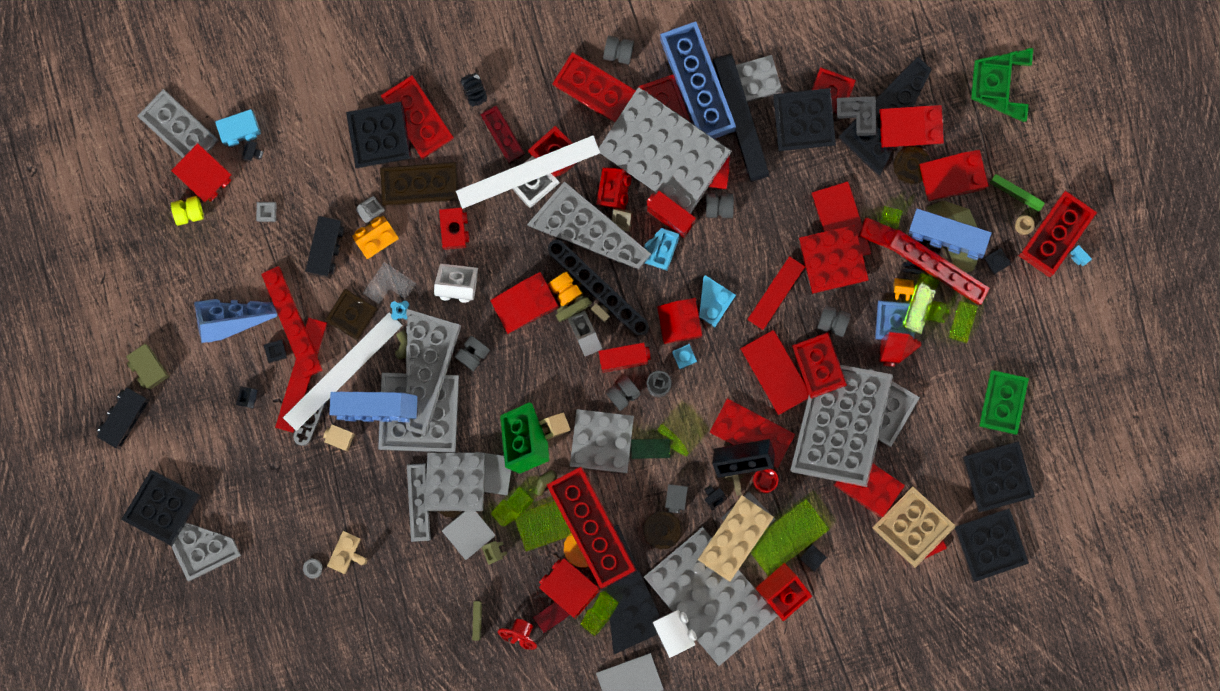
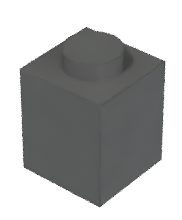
[665,484,688,514]

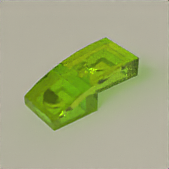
[657,424,689,458]
[491,487,534,527]
[580,591,619,636]

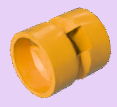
[548,271,583,306]

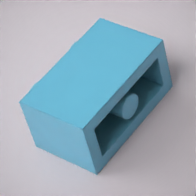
[215,109,261,147]

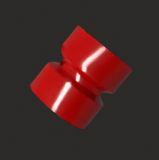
[752,469,779,494]

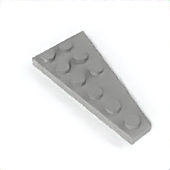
[527,182,651,269]
[406,309,461,436]

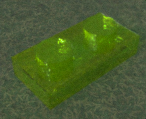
[948,301,978,343]

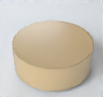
[1015,215,1035,235]

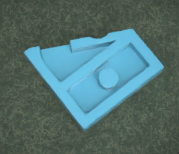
[643,228,680,271]
[699,275,736,327]

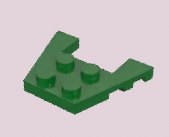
[971,48,1034,122]

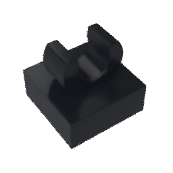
[241,141,263,162]
[704,485,727,511]

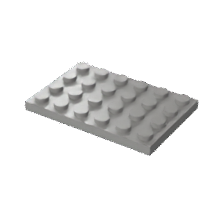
[598,87,732,214]
[791,365,893,487]
[644,527,778,666]

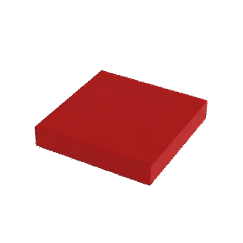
[812,67,856,114]

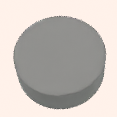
[303,559,323,579]

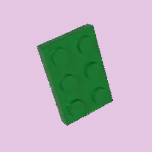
[979,370,1029,435]

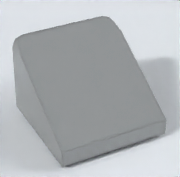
[356,196,385,224]

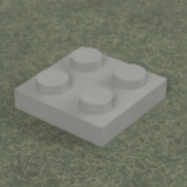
[736,55,782,102]

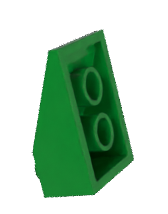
[500,402,550,474]

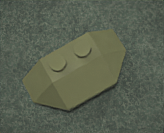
[926,200,979,273]

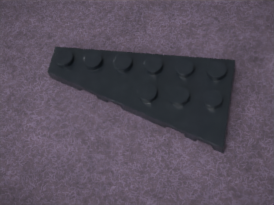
[838,57,932,177]
[606,525,660,655]

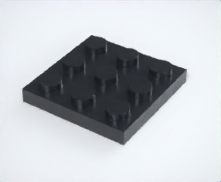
[773,88,836,151]
[346,102,412,169]
[963,441,1035,513]
[121,470,201,547]
[954,508,1029,582]

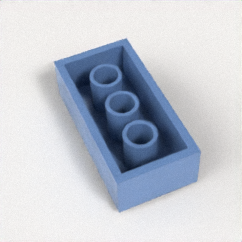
[909,209,992,260]
[329,392,417,422]

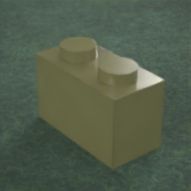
[126,344,170,390]

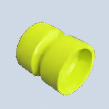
[171,196,204,226]

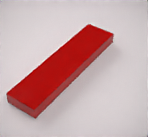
[747,256,805,330]

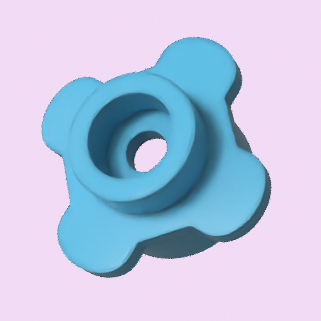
[390,301,409,320]

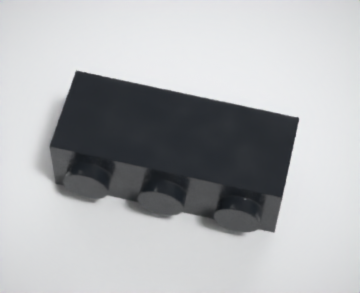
[305,216,345,279]
[96,387,149,449]
[712,439,775,478]

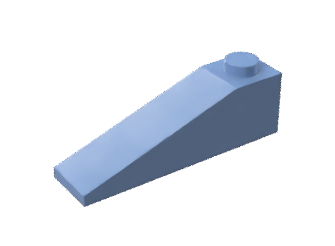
[194,299,277,343]

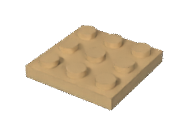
[872,487,955,568]

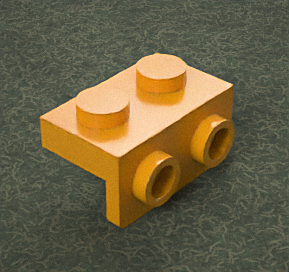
[352,215,399,259]

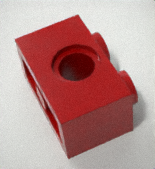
[439,207,470,250]

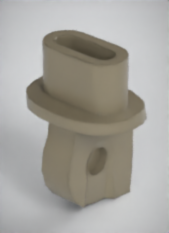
[725,473,745,496]

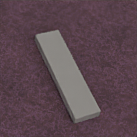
[407,463,431,542]

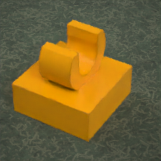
[893,278,914,301]

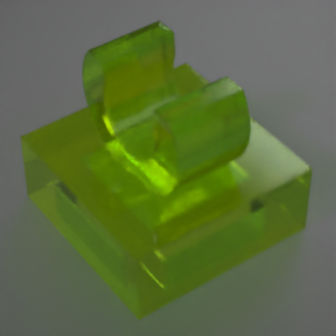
[879,206,903,230]
[923,300,949,323]

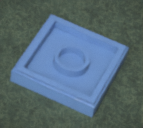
[875,301,917,340]

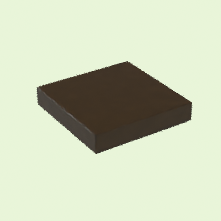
[325,289,377,341]

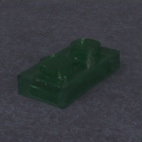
[631,439,670,459]

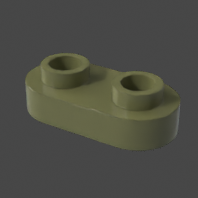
[555,296,592,322]

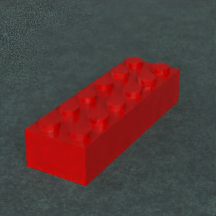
[547,467,637,589]

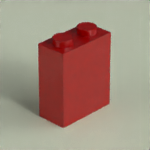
[171,143,232,202]
[646,191,696,238]
[598,343,651,373]
[539,558,600,619]

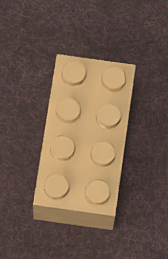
[697,495,774,582]

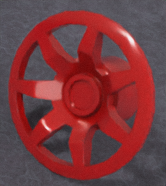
[498,619,537,650]

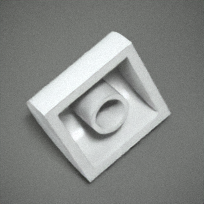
[513,156,559,208]
[434,264,478,303]
[653,609,697,658]

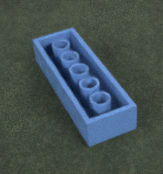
[660,21,736,139]

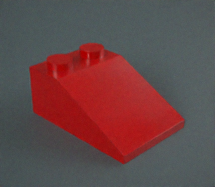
[880,105,944,147]
[919,150,988,201]
[490,272,558,334]

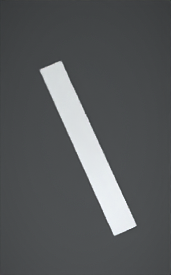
[456,136,600,209]
[283,313,403,431]

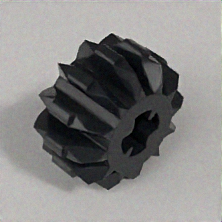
[460,73,487,107]

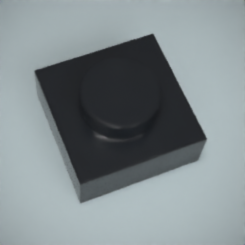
[984,248,1011,274]
[263,339,288,364]
[236,386,258,409]
[800,545,827,572]

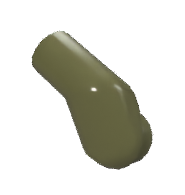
[395,330,407,360]
[534,470,557,496]

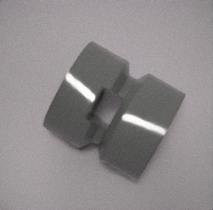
[603,35,634,65]
[706,193,734,218]
[817,305,851,337]
[454,336,490,372]
[646,371,672,397]
[605,376,641,411]

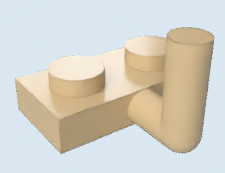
[327,531,367,574]

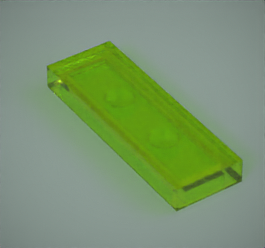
[903,274,939,335]

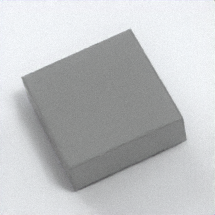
[256,202,277,222]

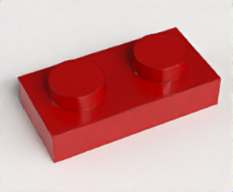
[859,218,896,250]

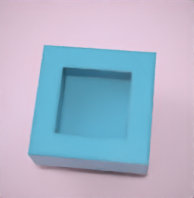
[1070,245,1092,266]
[672,344,697,370]

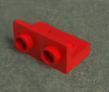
[596,168,631,210]

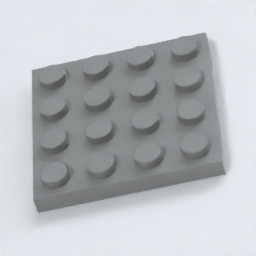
[378,373,459,453]

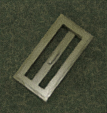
[472,601,482,641]

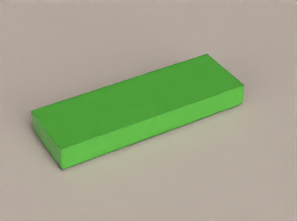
[989,174,1045,212]

